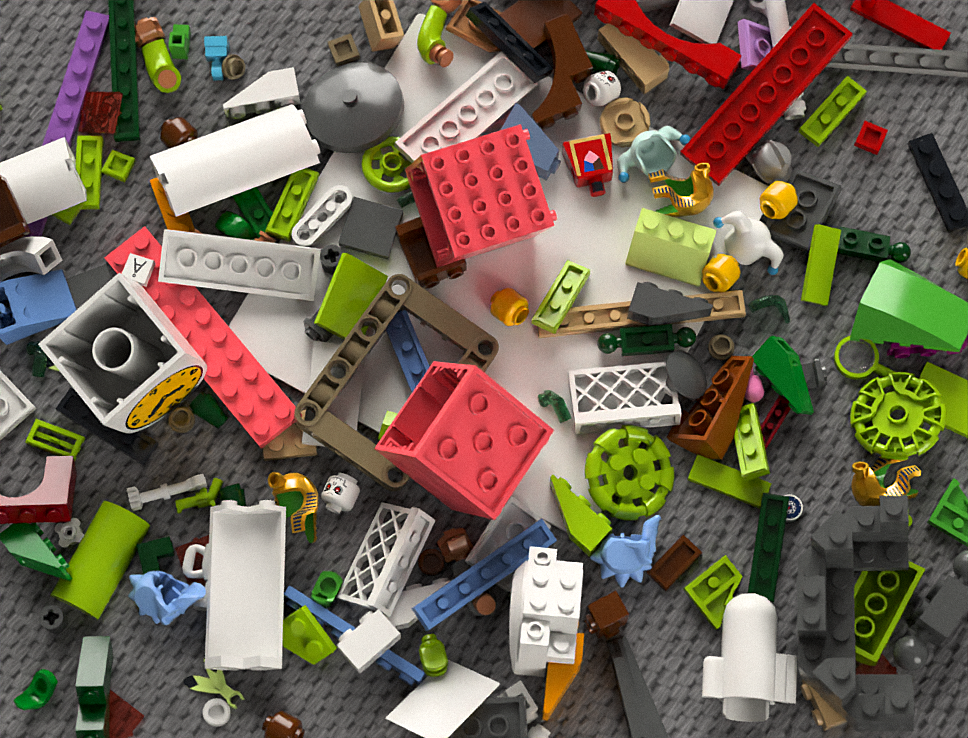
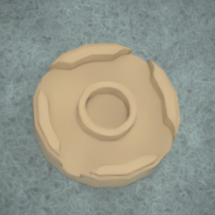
[599,97,650,147]

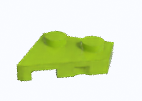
[282,605,337,665]

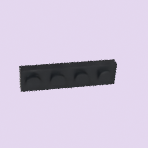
[465,1,554,83]
[908,133,968,233]
[55,387,158,466]

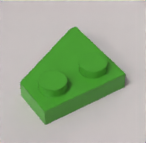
[927,478,968,547]

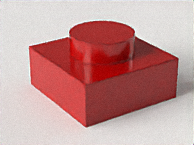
[854,121,888,155]

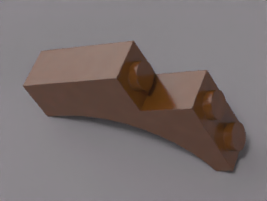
[531,13,593,130]

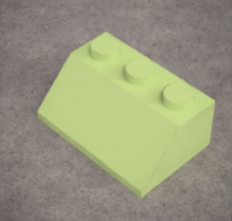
[625,208,717,287]

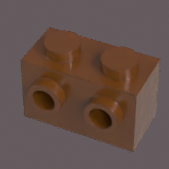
[583,590,629,639]

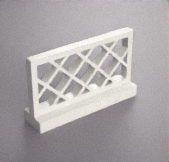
[568,362,681,435]
[336,502,435,617]

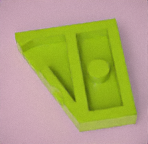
[683,555,742,630]

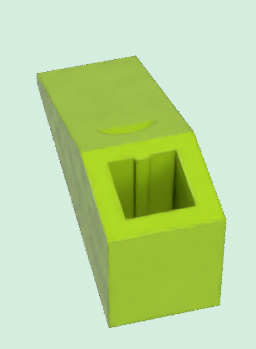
[549,475,612,557]

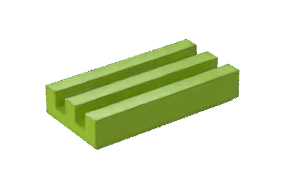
[25,419,85,461]

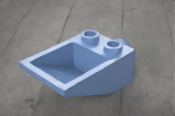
[0,269,77,345]

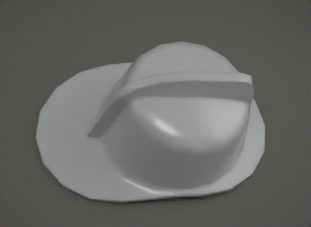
[745,137,792,184]

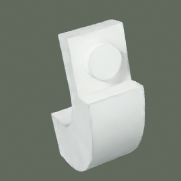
[0,236,63,282]

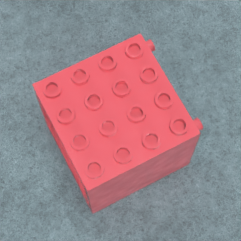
[405,124,557,268]
[374,361,554,520]

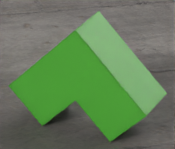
[168,24,191,60]

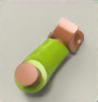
[417,0,463,67]
[135,17,181,93]

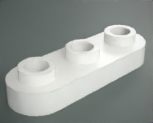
[292,185,353,248]

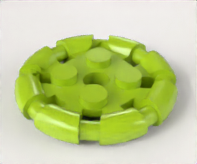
[850,372,947,460]
[584,425,675,521]

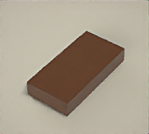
[646,535,703,592]

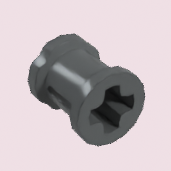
[320,245,343,275]
[39,605,68,634]

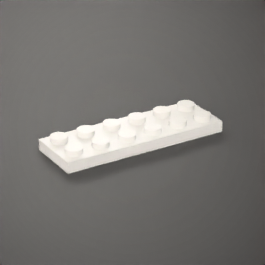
[395,51,540,163]
[158,229,321,301]

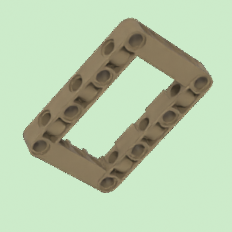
[294,274,499,491]

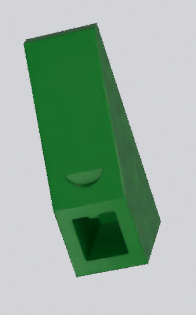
[752,336,814,415]
[0,523,73,581]

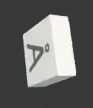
[122,253,156,287]

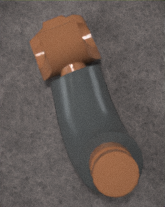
[437,528,497,616]

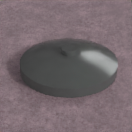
[303,62,404,153]

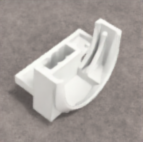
[509,547,583,677]

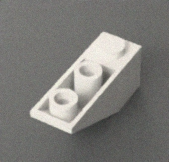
[223,67,301,119]
[385,578,452,630]

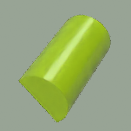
[50,501,150,620]
[854,561,925,666]

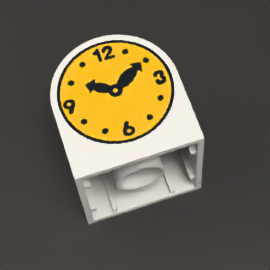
[38,273,207,433]

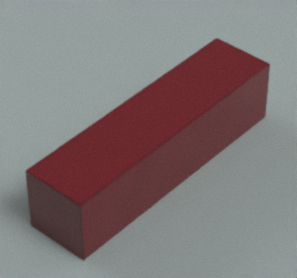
[760,395,791,451]

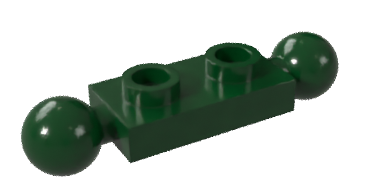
[837,226,911,263]
[597,324,696,356]

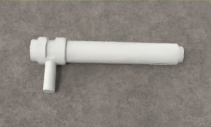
[765,0,806,120]

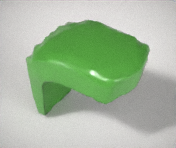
[310,570,344,608]

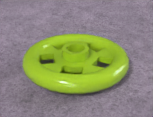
[361,136,411,193]

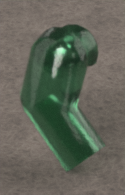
[27,341,47,377]
[537,390,572,423]

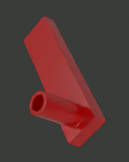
[850,0,951,50]

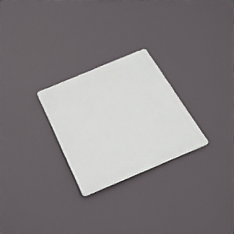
[386,660,500,738]

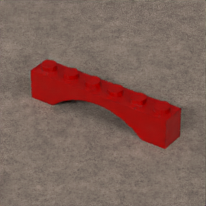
[594,0,742,90]

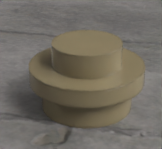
[222,54,245,80]
[708,334,734,360]
[168,407,195,433]

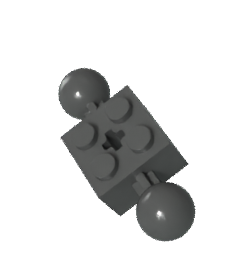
[893,550,968,671]

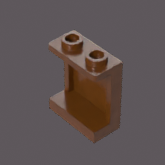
[0,175,31,248]
[395,217,467,289]

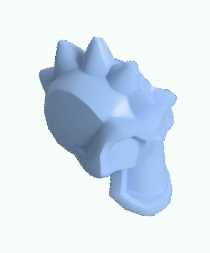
[590,515,661,587]
[128,571,206,625]

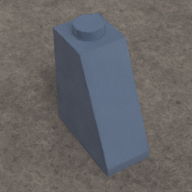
[501,103,561,181]

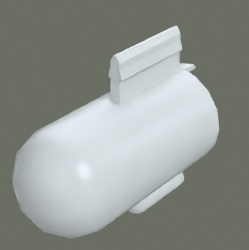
[702,593,797,722]

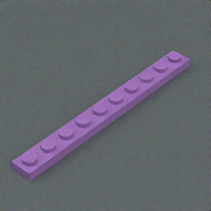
[23,10,109,238]

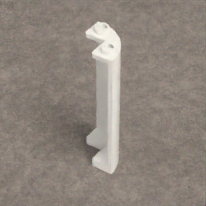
[150,104,321,217]
[0,137,87,224]
[205,500,286,671]

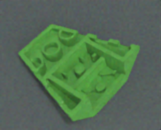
[850,258,968,352]

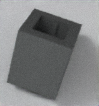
[627,282,713,326]

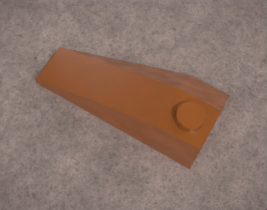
[666,356,754,460]

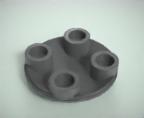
[665,351,707,400]

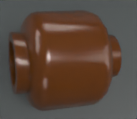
[160,117,198,149]
[262,711,305,738]

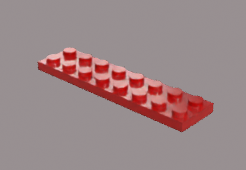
[680,3,853,186]

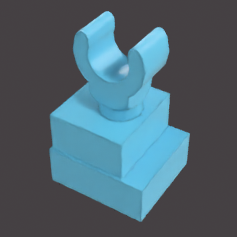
[204,36,230,80]

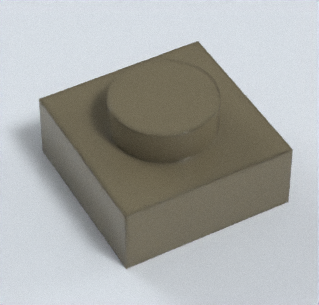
[327,33,360,67]

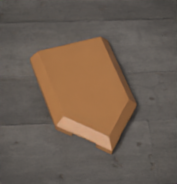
[445,0,501,53]

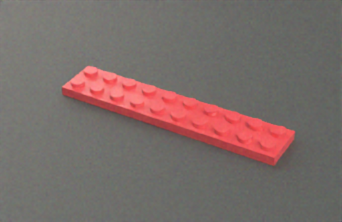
[104,226,302,449]

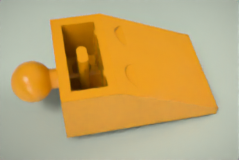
[542,622,584,721]

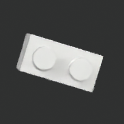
[337,609,401,674]

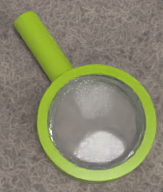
[834,336,895,380]

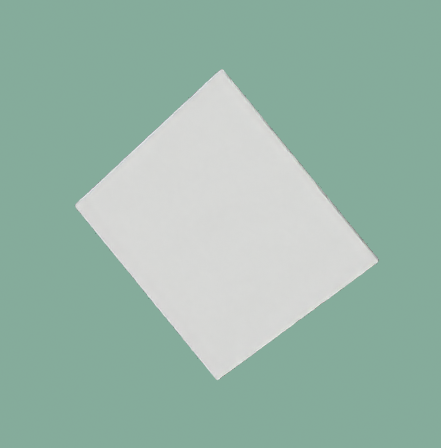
[229,13,768,532]

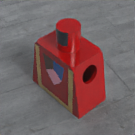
[562,133,613,197]

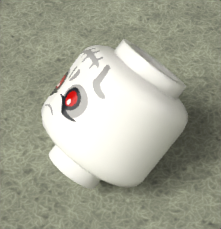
[583,71,621,106]
[321,473,360,514]

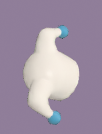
[713,211,783,275]

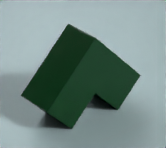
[137,536,175,575]

